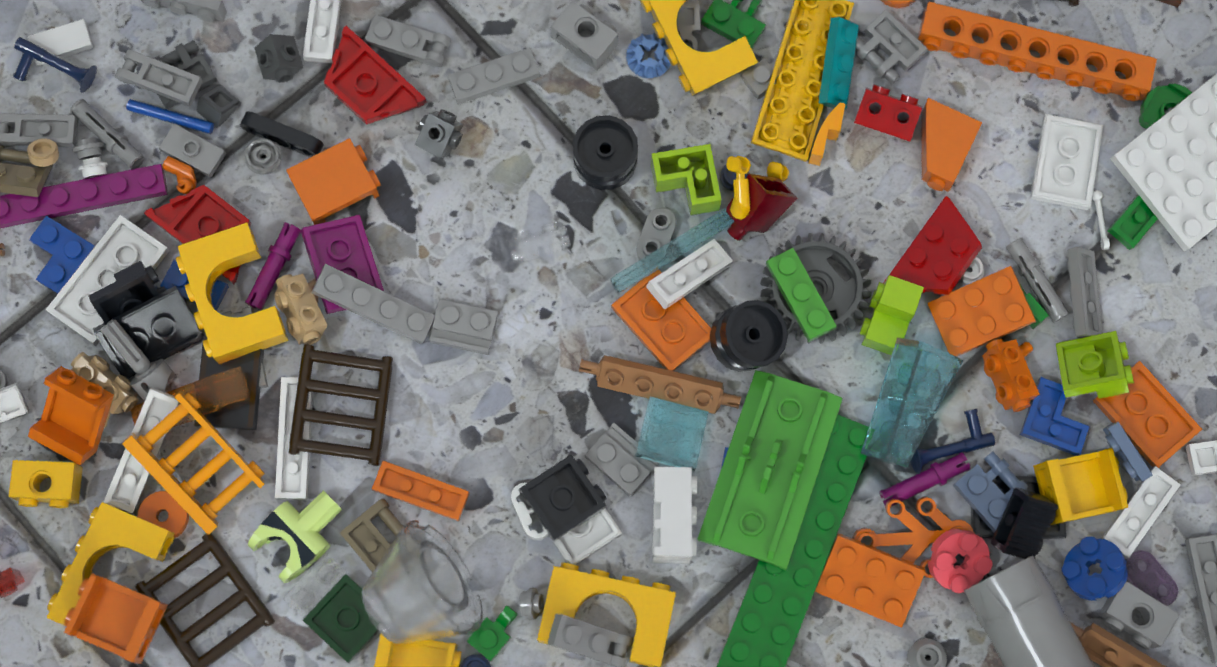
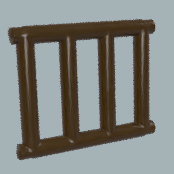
[288,344,393,466]
[135,533,275,667]

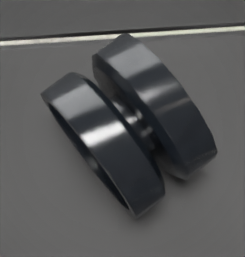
[573,115,638,190]
[710,300,788,372]

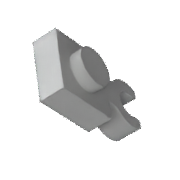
[677,1,701,51]
[741,54,782,100]

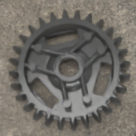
[760,233,872,344]

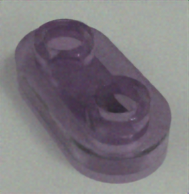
[1125,550,1178,606]

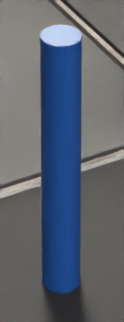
[126,99,214,134]

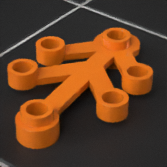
[852,497,973,578]

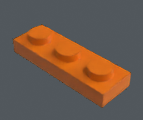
[372,461,470,522]

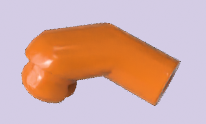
[163,156,197,194]

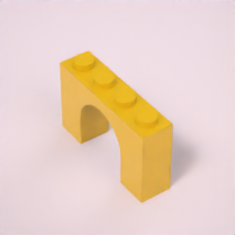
[640,0,758,96]
[176,223,289,365]
[46,502,175,626]
[537,563,676,667]

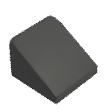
[196,85,241,128]

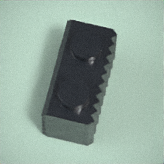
[991,487,1058,559]

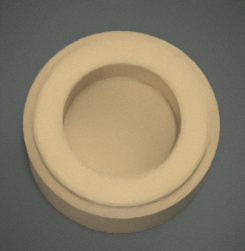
[27,139,59,167]

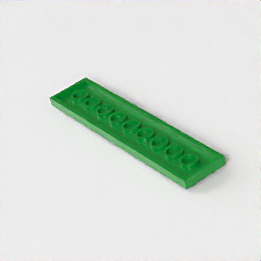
[716,415,877,667]

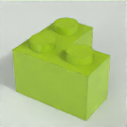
[651,144,722,216]
[859,275,924,357]

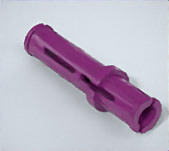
[245,222,301,311]
[879,452,971,508]

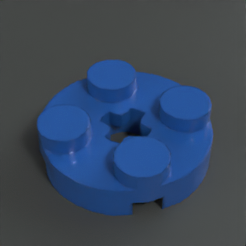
[1062,537,1128,601]

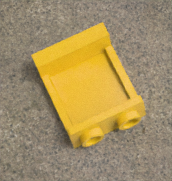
[1033,448,1128,525]
[374,630,462,667]

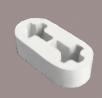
[511,483,549,541]

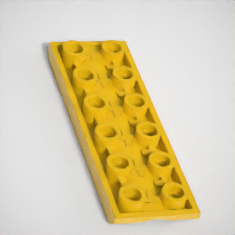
[751,0,854,162]

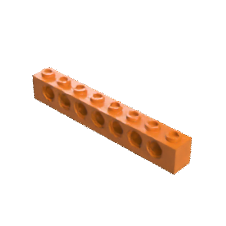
[917,1,1157,101]

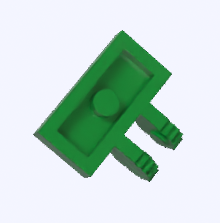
[701,0,766,49]

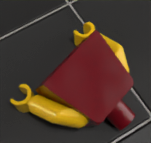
[726,156,797,241]

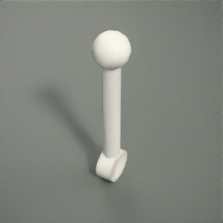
[1092,190,1110,250]

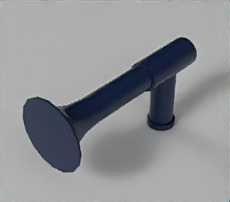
[13,37,97,93]
[908,408,995,474]

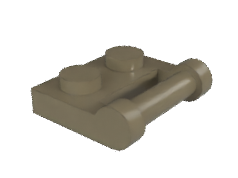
[0,145,53,197]
[340,498,423,581]

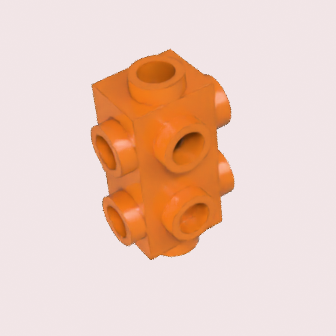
[982,339,1040,412]

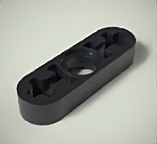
[240,111,324,157]

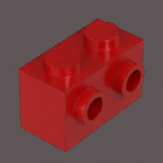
[854,84,922,142]

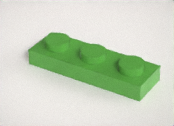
[766,248,837,342]

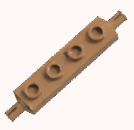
[579,355,741,414]
[1070,622,1166,667]

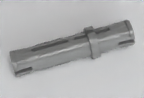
[70,99,145,170]
[1005,237,1070,323]

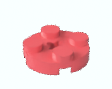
[928,529,992,593]

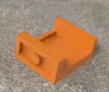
[286,138,381,225]
[28,366,114,465]
[64,574,168,664]

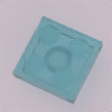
[635,397,709,472]

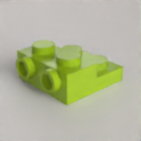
[1055,331,1134,399]

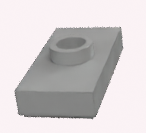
[159,124,226,178]

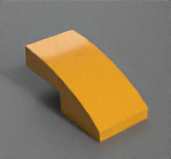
[808,103,846,166]

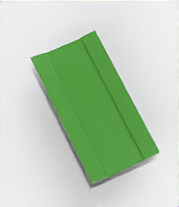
[697,370,843,570]

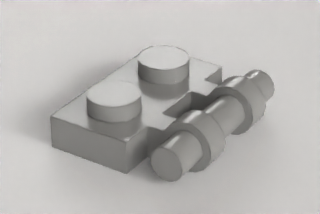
[855,10,928,84]

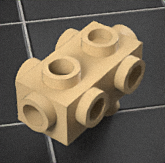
[274,273,327,345]
[71,352,139,428]

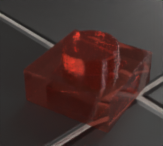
[0,567,25,598]

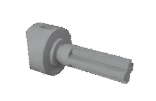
[100,319,175,401]

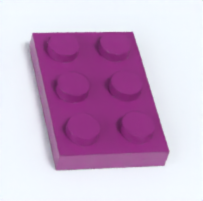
[301,215,384,314]

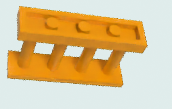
[122,391,265,535]

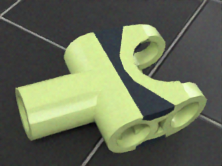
[248,490,342,583]

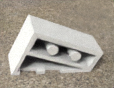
[652,467,697,564]

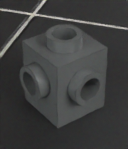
[254,34,303,83]
[415,109,463,158]

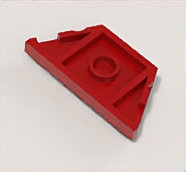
[324,25,427,125]
[144,185,251,285]
[883,196,982,295]

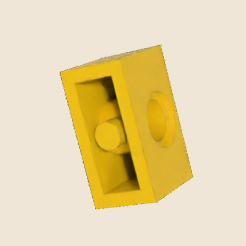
[9,460,83,508]

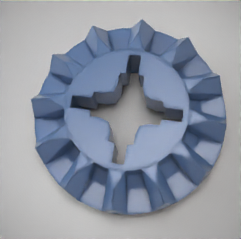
[626,33,671,78]

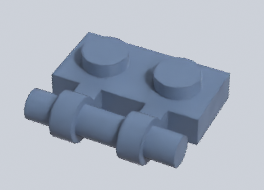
[1103,422,1153,481]
[953,451,1029,532]

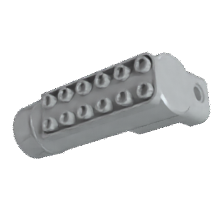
[964,556,1094,667]

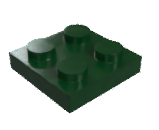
[302,574,392,663]

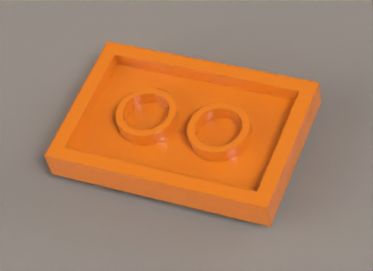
[927,266,1037,358]
[611,268,711,371]
[1092,361,1202,468]
[815,533,926,628]

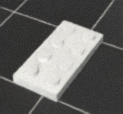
[46,215,170,346]

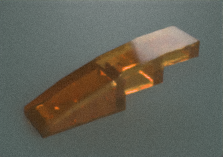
[130,366,250,428]

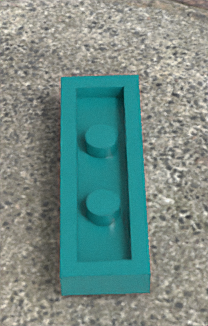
[818,17,859,110]

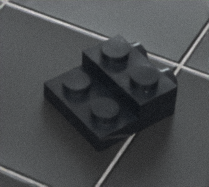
[89,261,167,323]
[519,455,607,542]

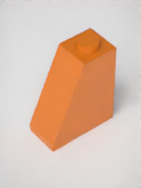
[921,98,982,192]

